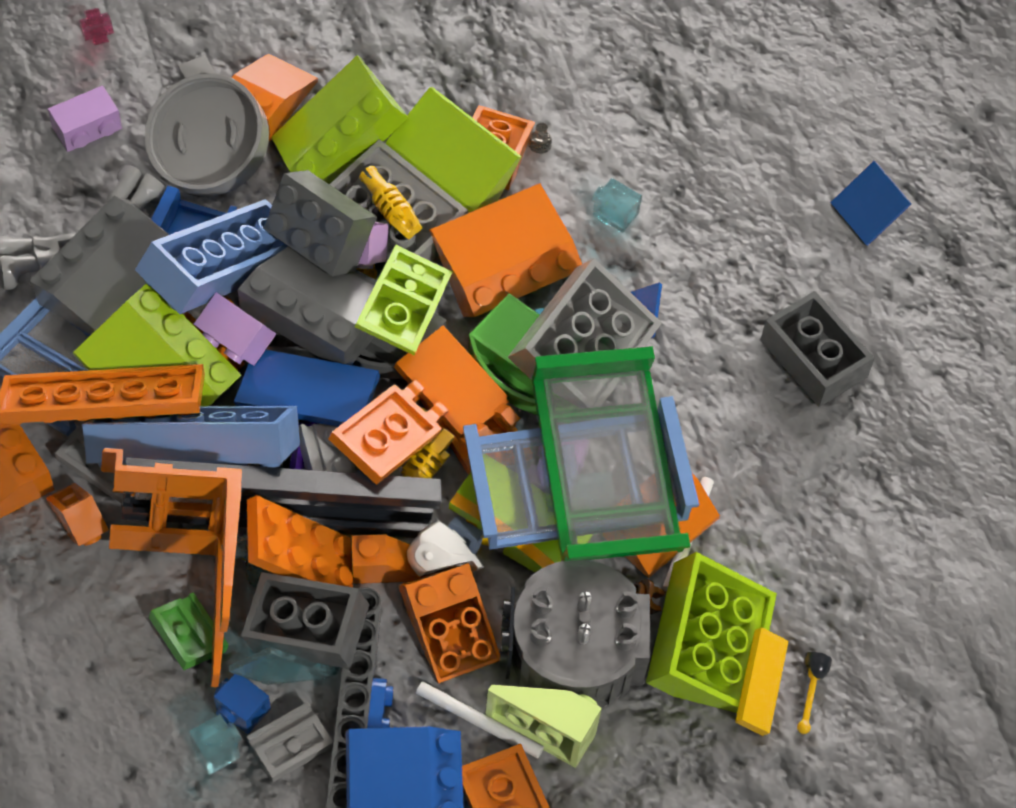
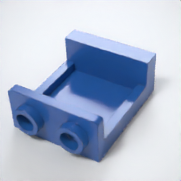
[151,186,237,235]

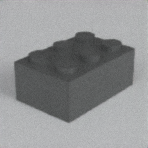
[263,170,377,276]
[760,291,875,407]
[241,572,369,669]

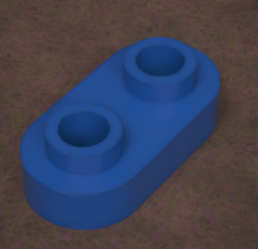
[367,678,394,728]

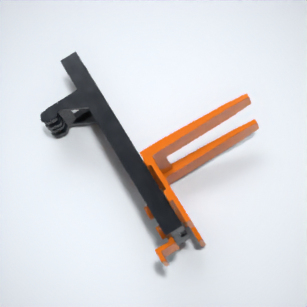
[101,448,442,687]

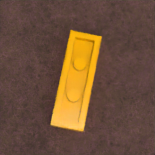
[735,627,789,736]

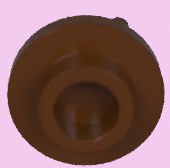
[634,578,665,615]

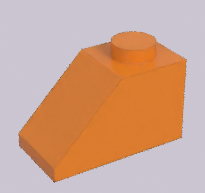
[46,483,109,546]
[352,534,420,584]

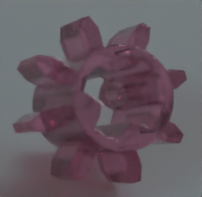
[79,8,114,46]

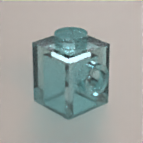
[592,178,642,233]
[189,714,241,775]

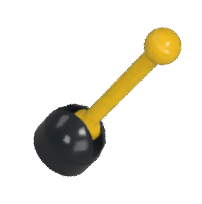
[797,652,832,734]

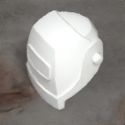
[407,520,484,577]

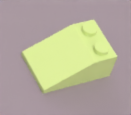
[486,685,602,768]

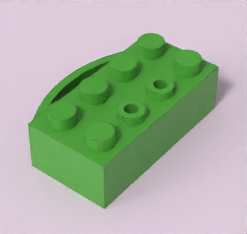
[468,294,580,424]

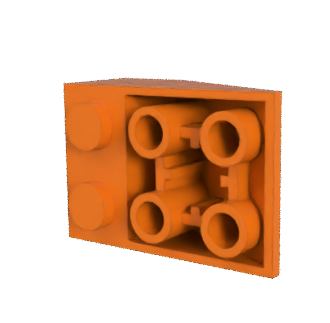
[398,563,500,684]

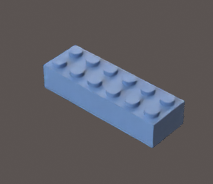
[135,199,289,314]
[82,406,300,468]

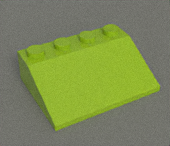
[272,55,409,184]
[385,87,522,213]
[72,283,241,406]
[646,552,777,713]

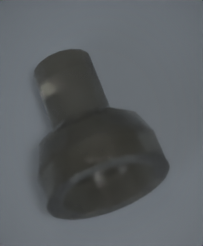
[528,123,552,154]

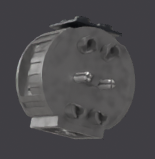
[500,560,650,710]

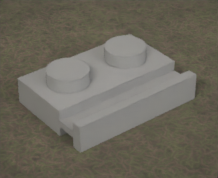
[299,423,356,473]
[247,702,333,782]

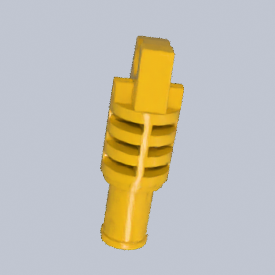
[359,166,422,240]
[401,429,454,479]

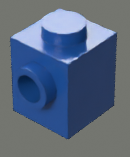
[214,672,271,734]

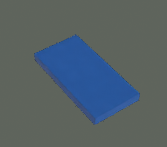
[234,350,380,427]

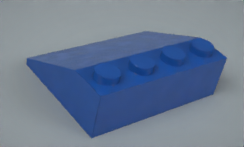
[346,726,464,808]

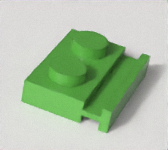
[149,592,229,670]

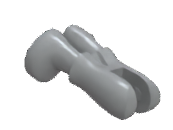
[105,165,166,211]
[0,233,76,290]

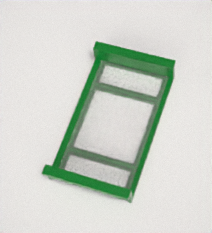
[532,346,691,562]

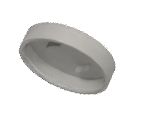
[145,73,269,197]

